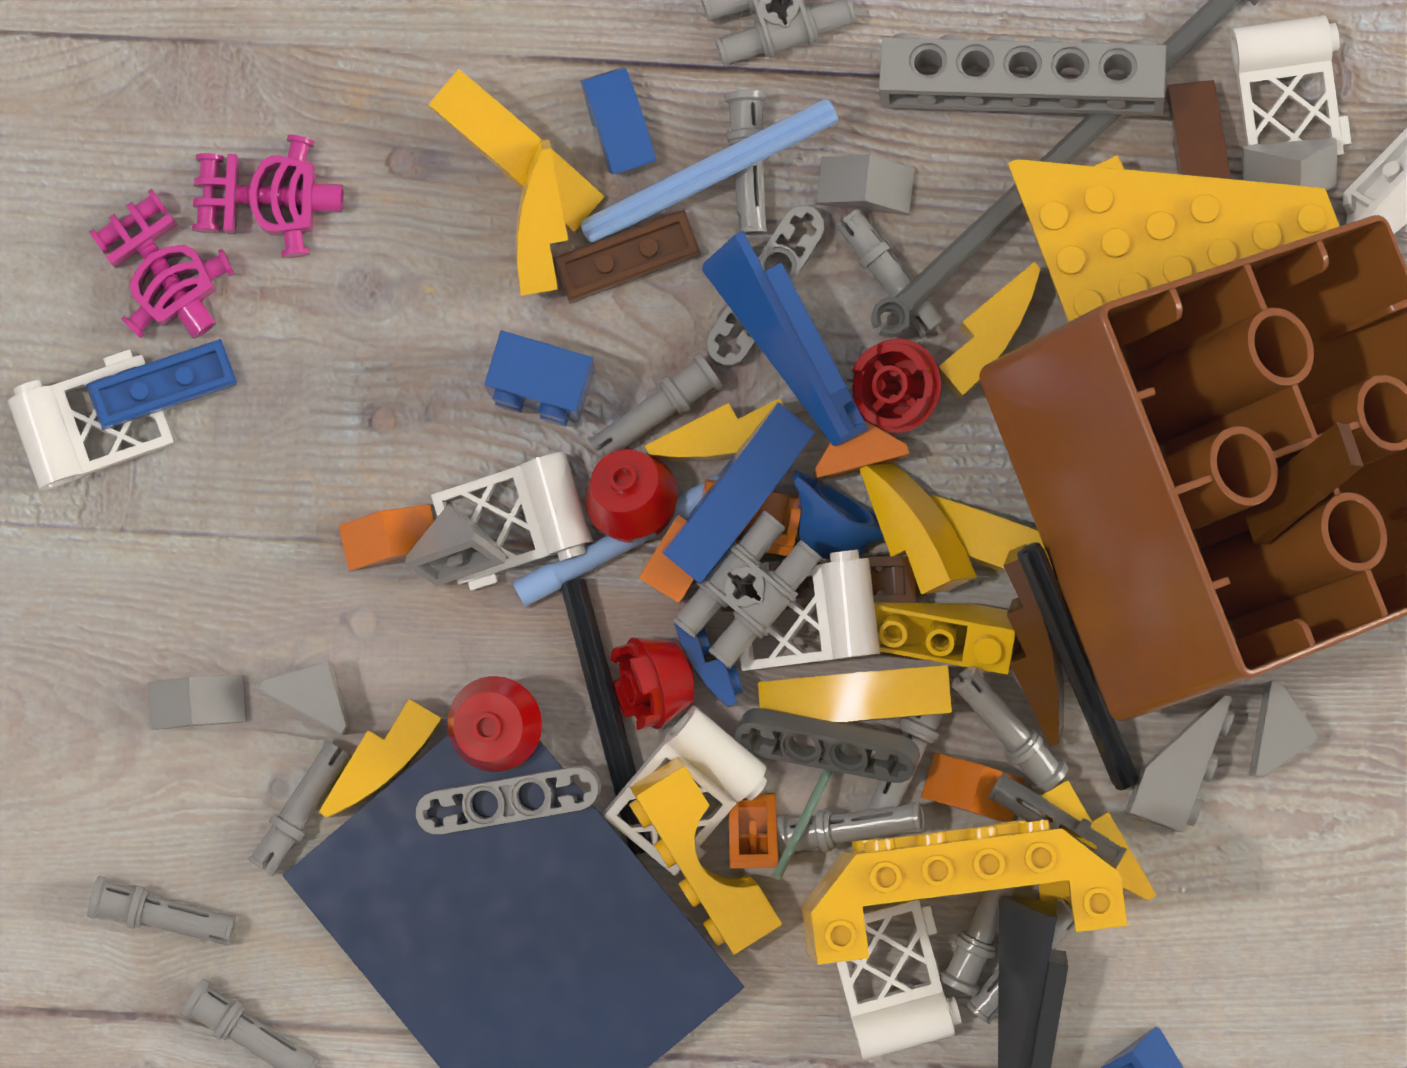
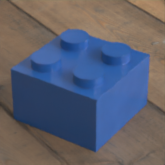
[484,330,595,427]

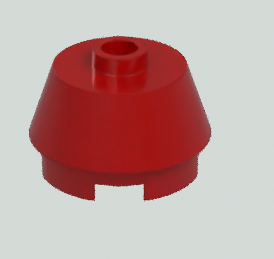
[852,338,942,433]
[585,449,678,543]
[610,638,694,730]
[447,676,542,772]

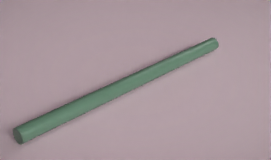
[772,743,846,880]

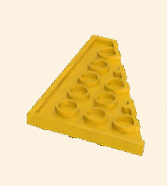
[1007,159,1340,322]

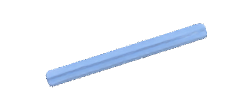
[580,99,838,243]

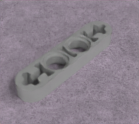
[707,205,824,368]
[416,765,601,834]

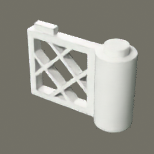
[1230,15,1352,155]
[7,349,174,490]
[431,452,593,591]
[734,550,881,671]
[602,706,767,876]
[836,899,962,1060]

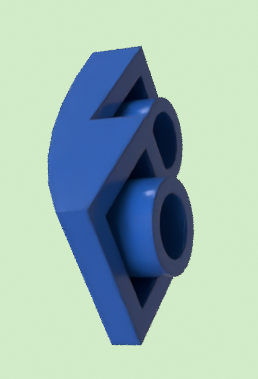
[580,67,656,175]
[674,622,743,708]

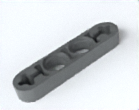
[734,708,920,783]

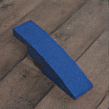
[661,402,815,584]

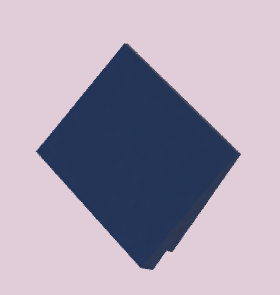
[282,735,745,1068]

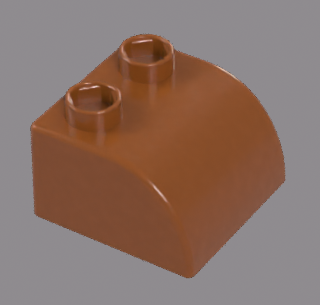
[979,215,1407,721]

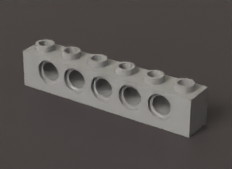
[879,33,1166,116]

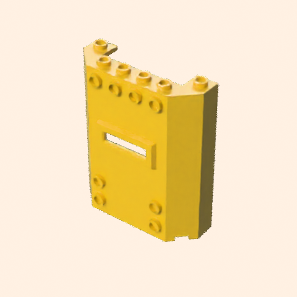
[801,820,1128,965]

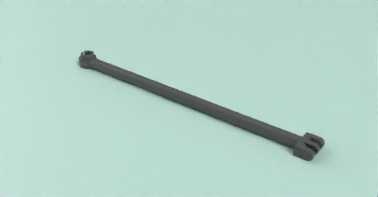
[871,0,1260,338]

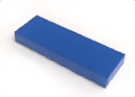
[86,339,237,431]

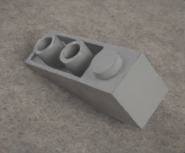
[1125,695,1235,832]

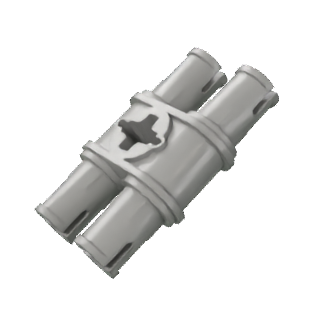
[701,0,857,66]
[672,510,822,669]

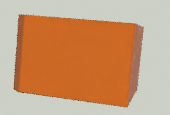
[814,419,909,481]
[339,504,435,572]
[639,515,695,603]
[920,752,1025,822]
[728,793,778,869]

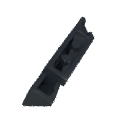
[998,895,1069,1068]

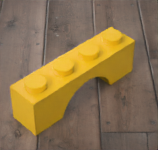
[629,757,782,955]

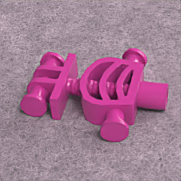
[192,134,344,258]
[89,188,234,339]

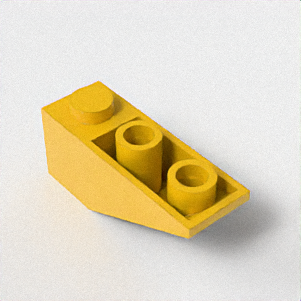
[874,602,1016,675]

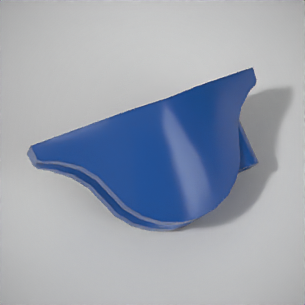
[792,470,884,558]

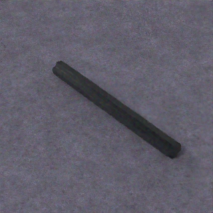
[1017,542,1139,791]
[561,578,651,855]

